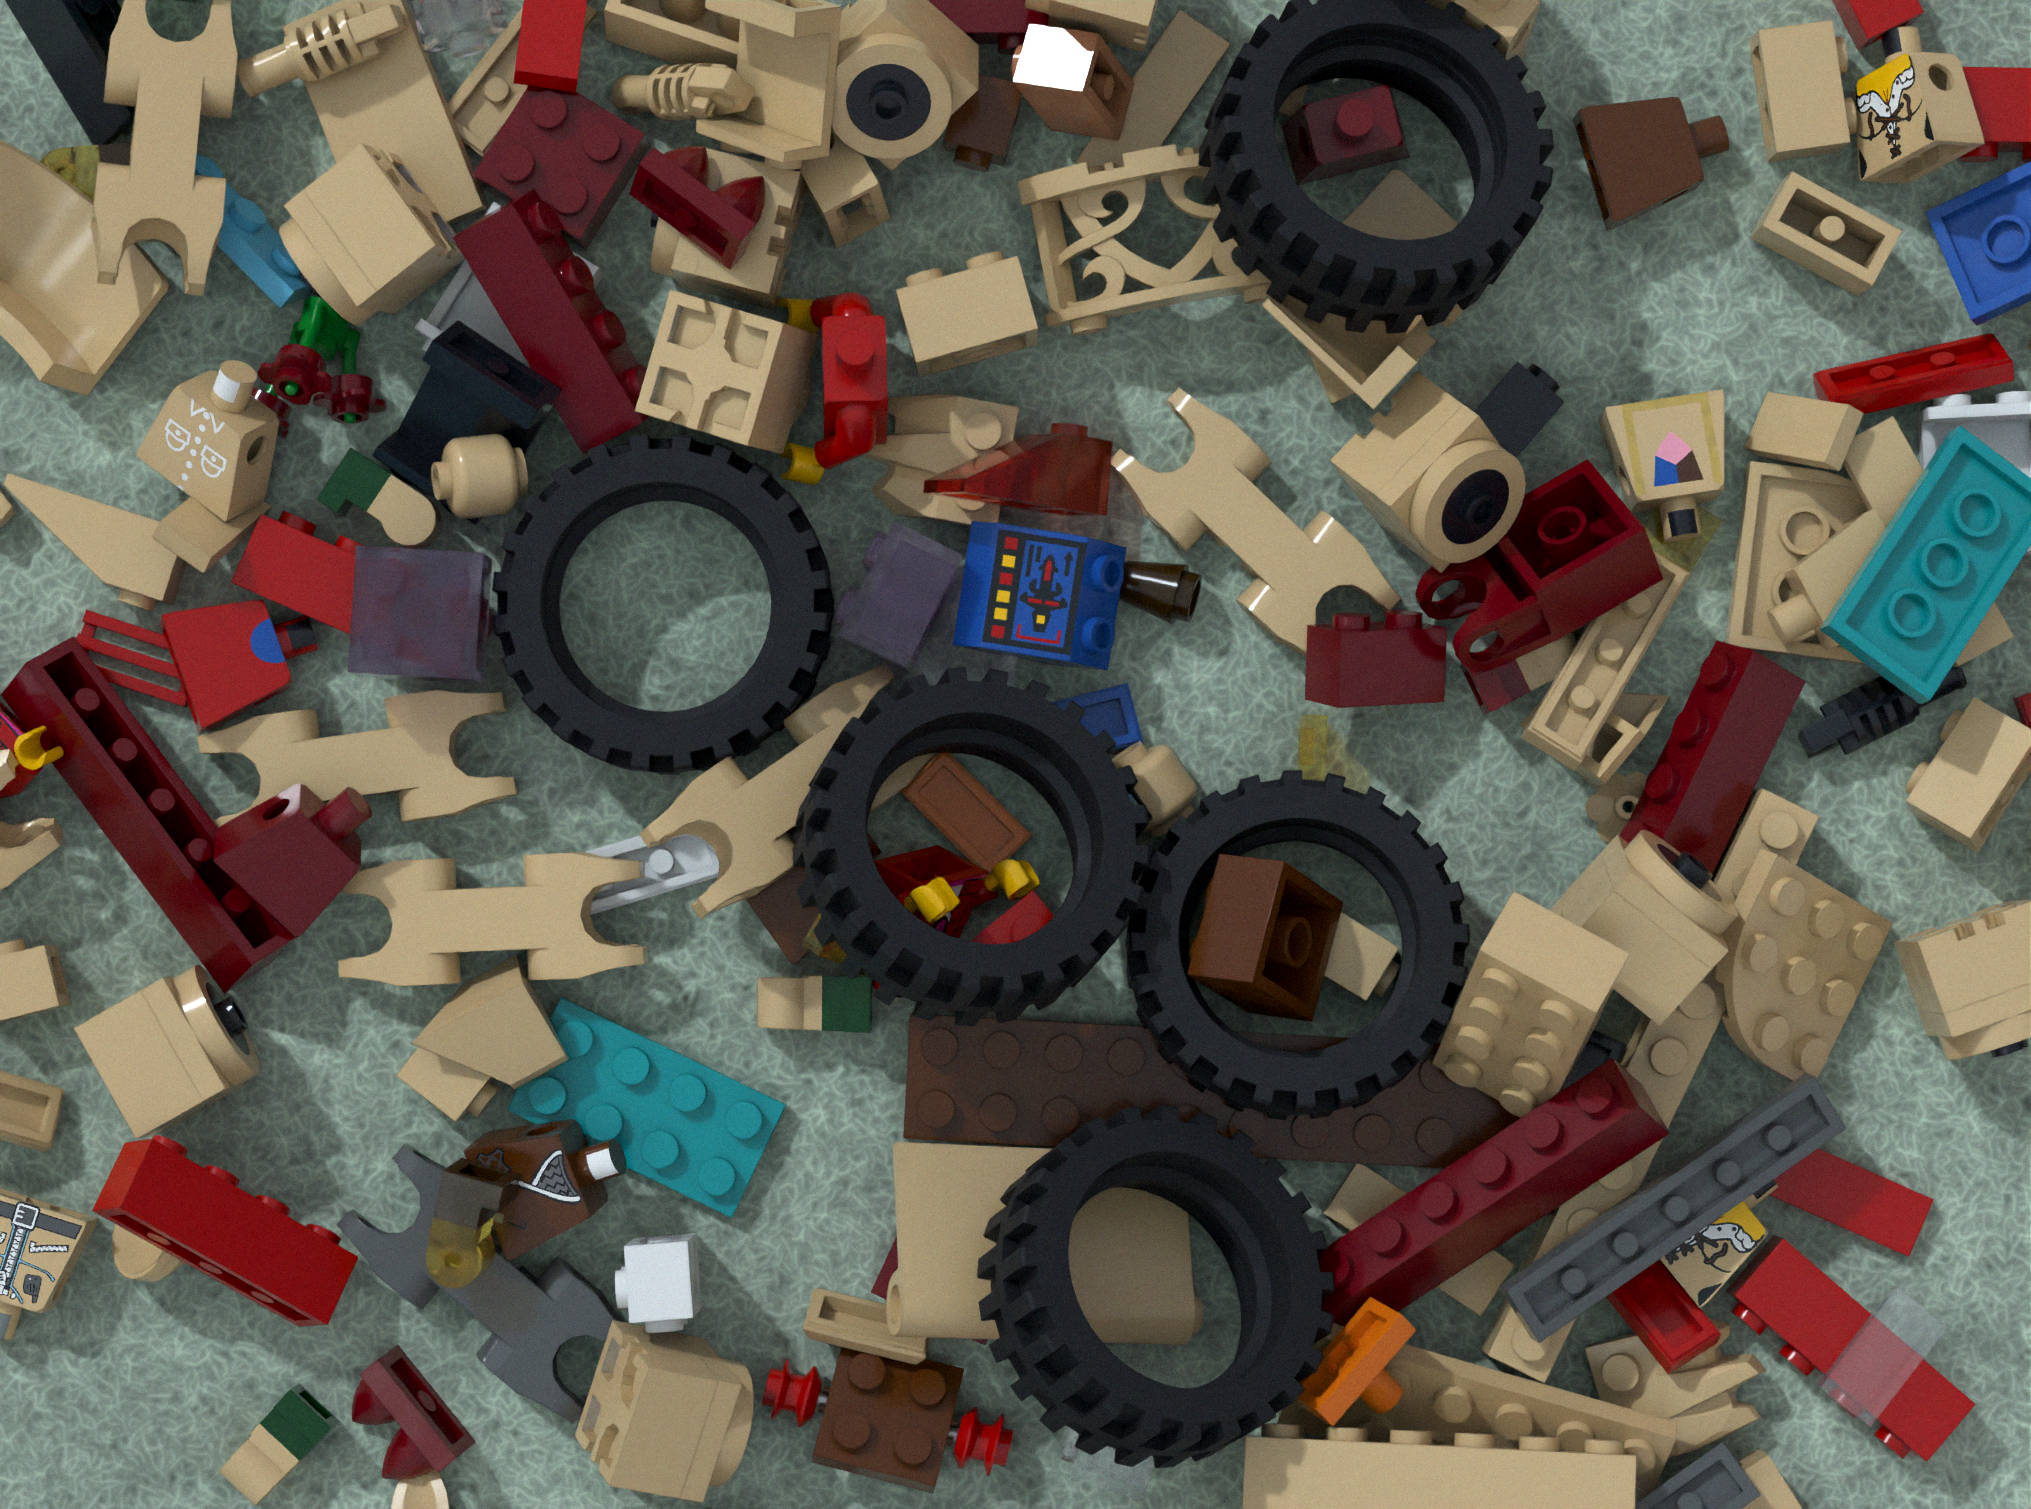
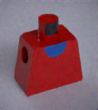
[160,599,318,735]

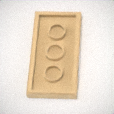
[283,0,489,225]

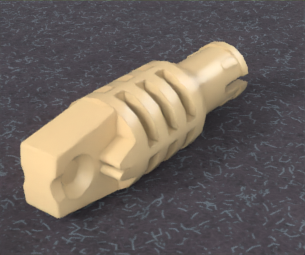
[236,2,408,98]
[612,63,755,121]

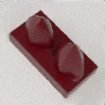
[629,146,766,270]
[352,1345,476,1480]

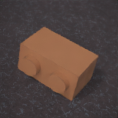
[1011,24,1135,141]

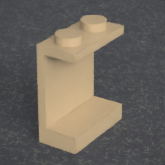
[696,0,842,170]

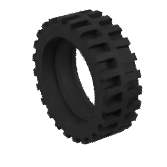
[1198,0,1554,334]
[492,434,834,775]
[793,667,1151,1026]
[1125,770,1470,1120]
[977,1105,1335,1468]

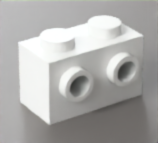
[615,1233,702,1333]

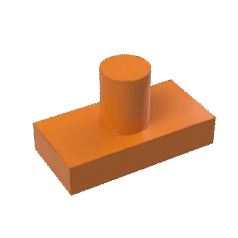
[1296,1297,1416,1427]

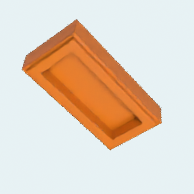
[901,753,1032,874]

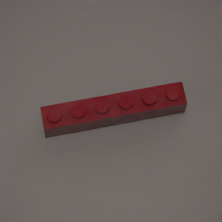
[1,636,296,994]
[1318,1058,1670,1326]

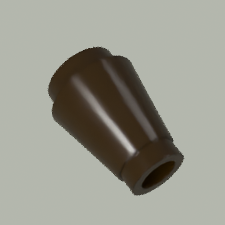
[1119,560,1202,624]

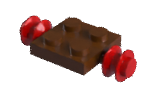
[761,1347,1014,1493]

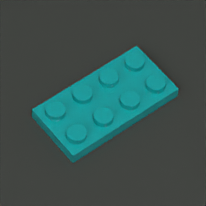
[1819,426,2031,704]
[507,997,787,1218]

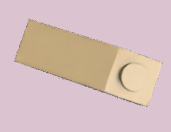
[3,473,187,612]

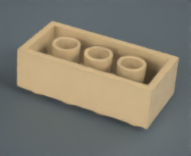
[1432,891,1630,1118]

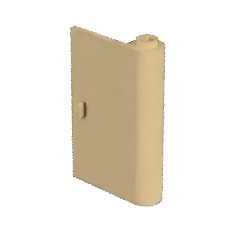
[886,1142,1203,1345]

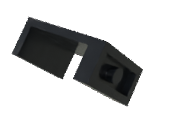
[372,320,562,525]

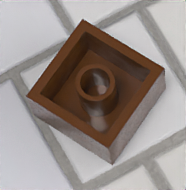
[1187,854,1343,1022]

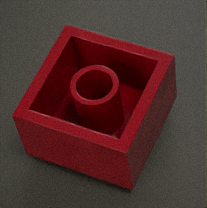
[473,86,651,250]

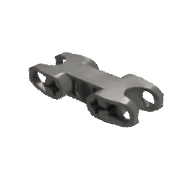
[337,1143,624,1423]

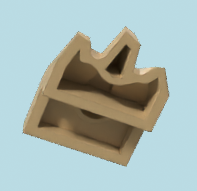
[861,394,1019,527]
[1585,1317,1767,1457]

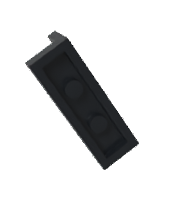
[5,0,135,149]

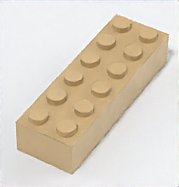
[1242,1423,1637,1509]

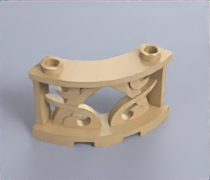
[1018,134,1279,336]

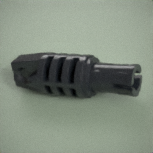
[1798,666,1967,759]

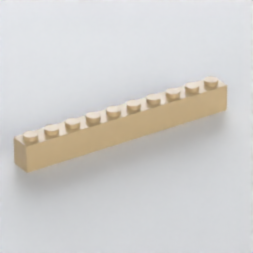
[1480,788,1819,1383]

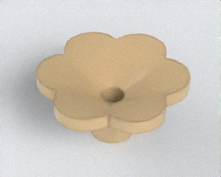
[1585,772,1647,843]

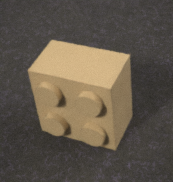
[896,251,1038,378]

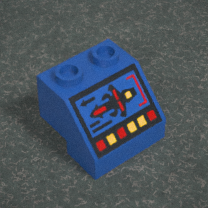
[953,521,1126,671]

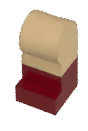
[1460,632,1577,715]

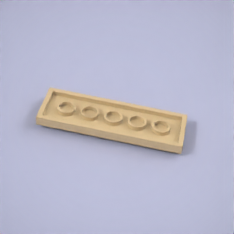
[1277,1323,1677,1503]

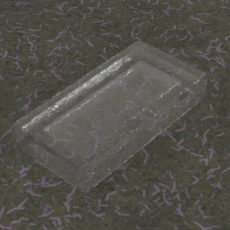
[1817,1286,1948,1427]

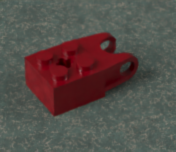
[1415,459,1663,671]

